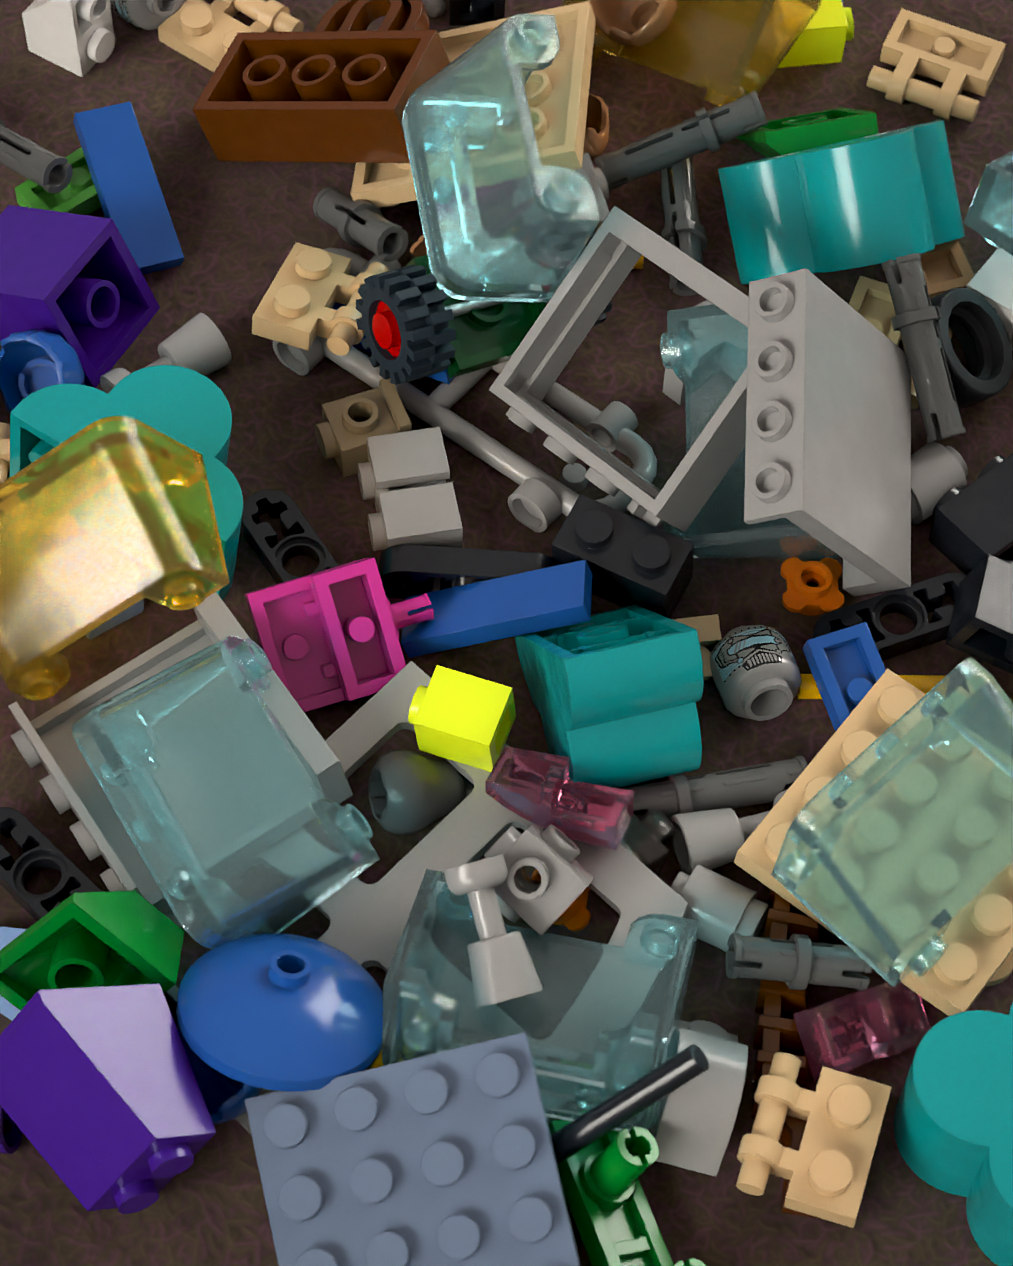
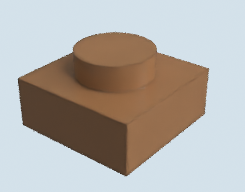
[920,239,975,298]

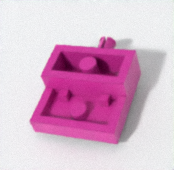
[244,558,434,712]

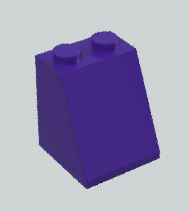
[0,205,160,388]
[0,984,216,1214]

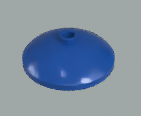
[176,933,389,1092]

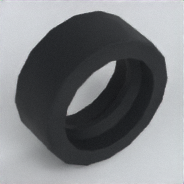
[903,288,1013,409]

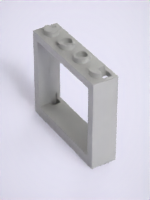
[489,206,749,532]

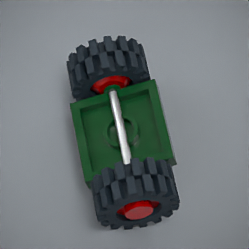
[356,221,613,385]

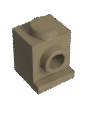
[315,378,412,477]

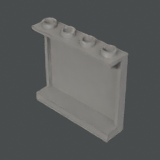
[744,268,911,597]
[8,584,353,914]

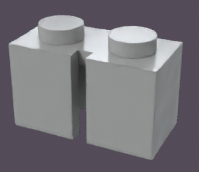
[357,427,463,551]

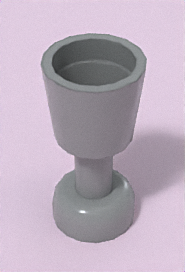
[100,313,232,394]
[670,789,788,875]
[443,854,543,1008]

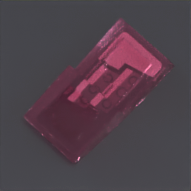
[485,746,634,850]
[793,978,931,1081]

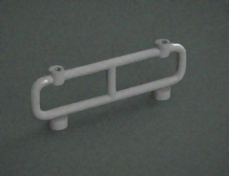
[272,248,657,533]

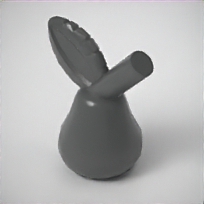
[368,749,474,835]

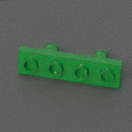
[548,1116,706,1266]

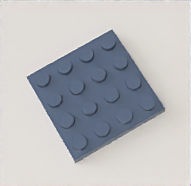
[244,1032,581,1266]

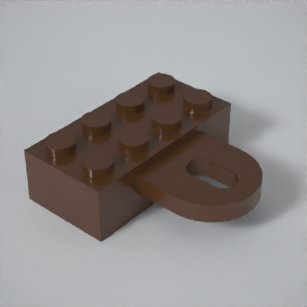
[192,0,459,164]

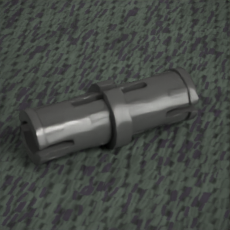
[313,186,409,262]
[725,933,872,991]

